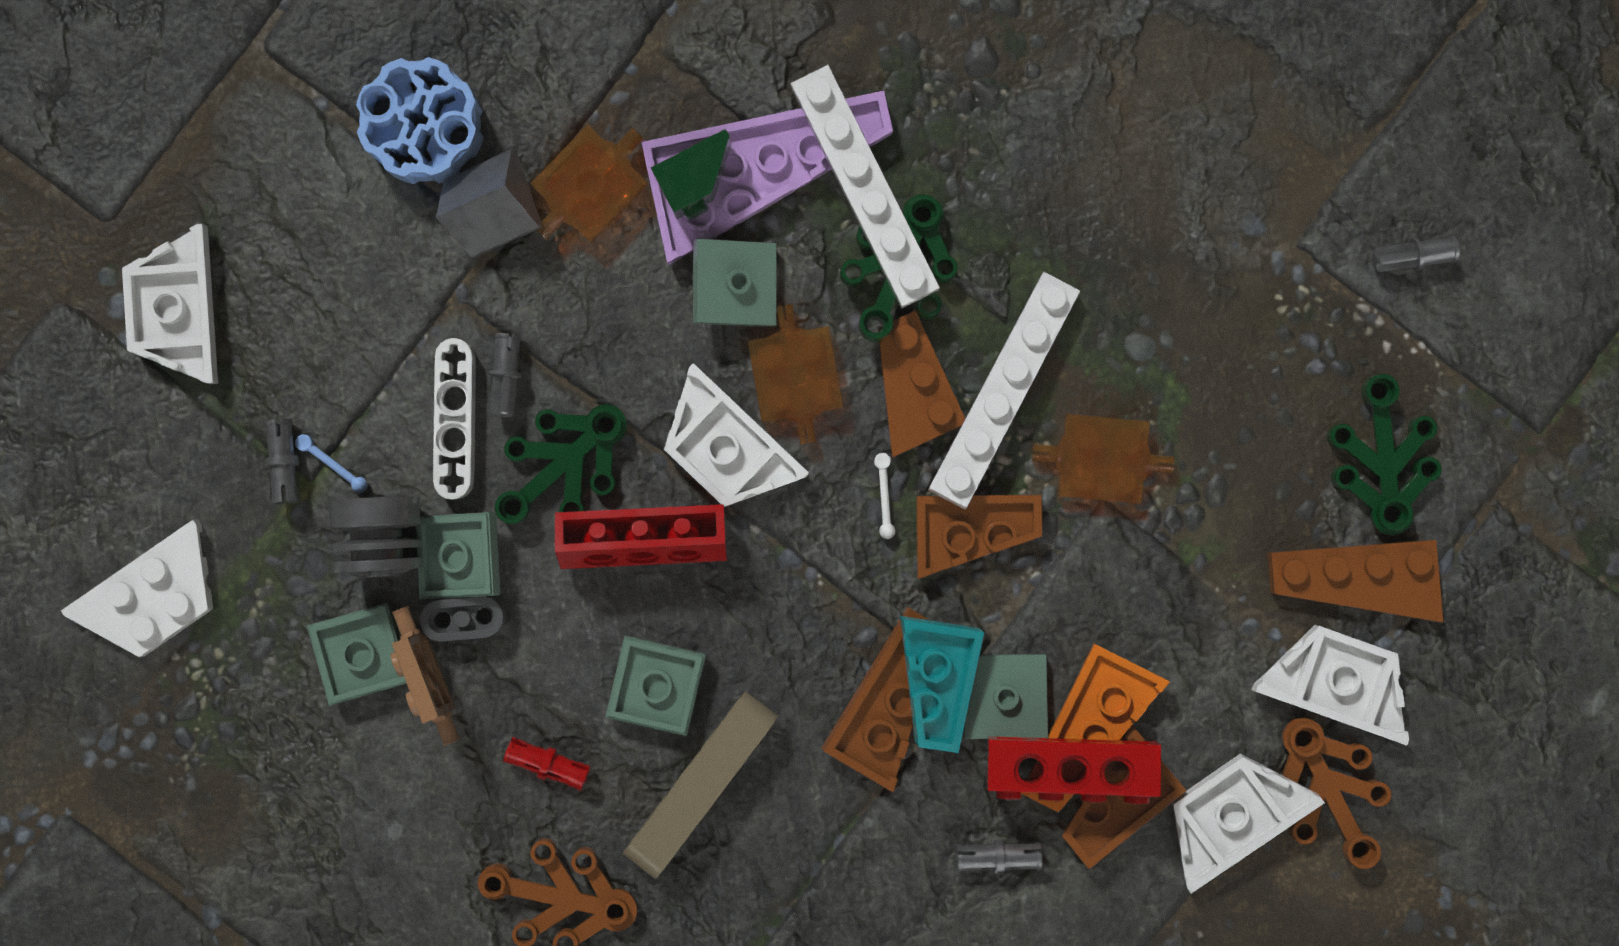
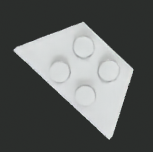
[122,224,218,384]
[664,363,809,507]
[61,520,213,657]
[1252,625,1409,745]
[1172,754,1325,893]

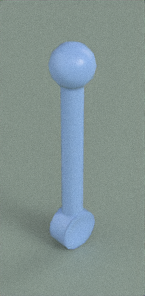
[295,435,368,493]

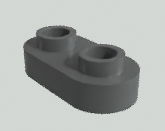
[420,596,506,642]

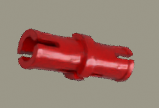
[503,736,591,791]

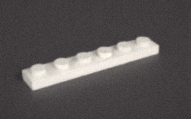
[791,65,940,309]
[928,272,1080,510]

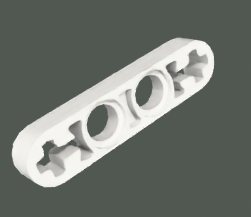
[433,338,476,500]

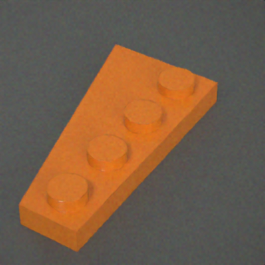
[1021,643,1170,813]

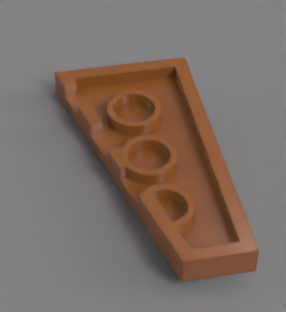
[1267,540,1444,623]
[821,607,929,792]

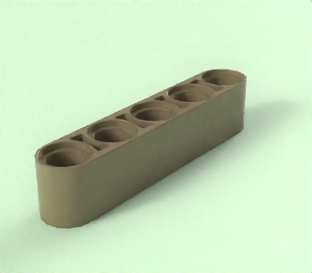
[622,691,778,879]

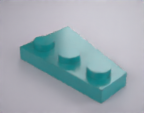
[900,616,984,753]

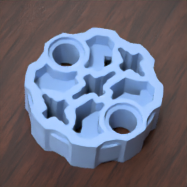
[356,57,483,184]

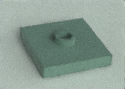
[693,239,777,327]
[415,512,500,599]
[307,602,407,706]
[606,635,706,736]
[964,653,1048,739]

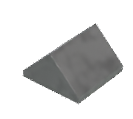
[436,149,543,258]

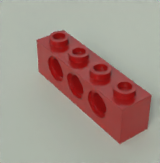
[555,504,727,569]
[987,736,1161,804]

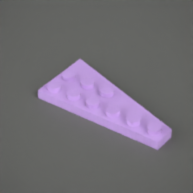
[641,91,893,266]

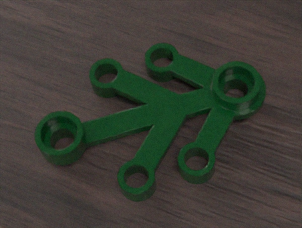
[840,194,958,342]
[1326,374,1442,535]
[495,404,627,524]

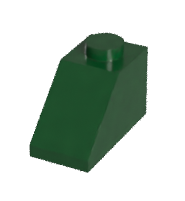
[651,129,731,220]

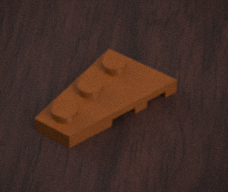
[877,311,965,458]
[916,495,1042,579]
[1062,725,1187,869]

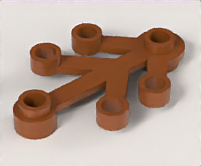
[1282,717,1391,869]
[478,838,638,946]

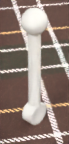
[874,453,896,539]

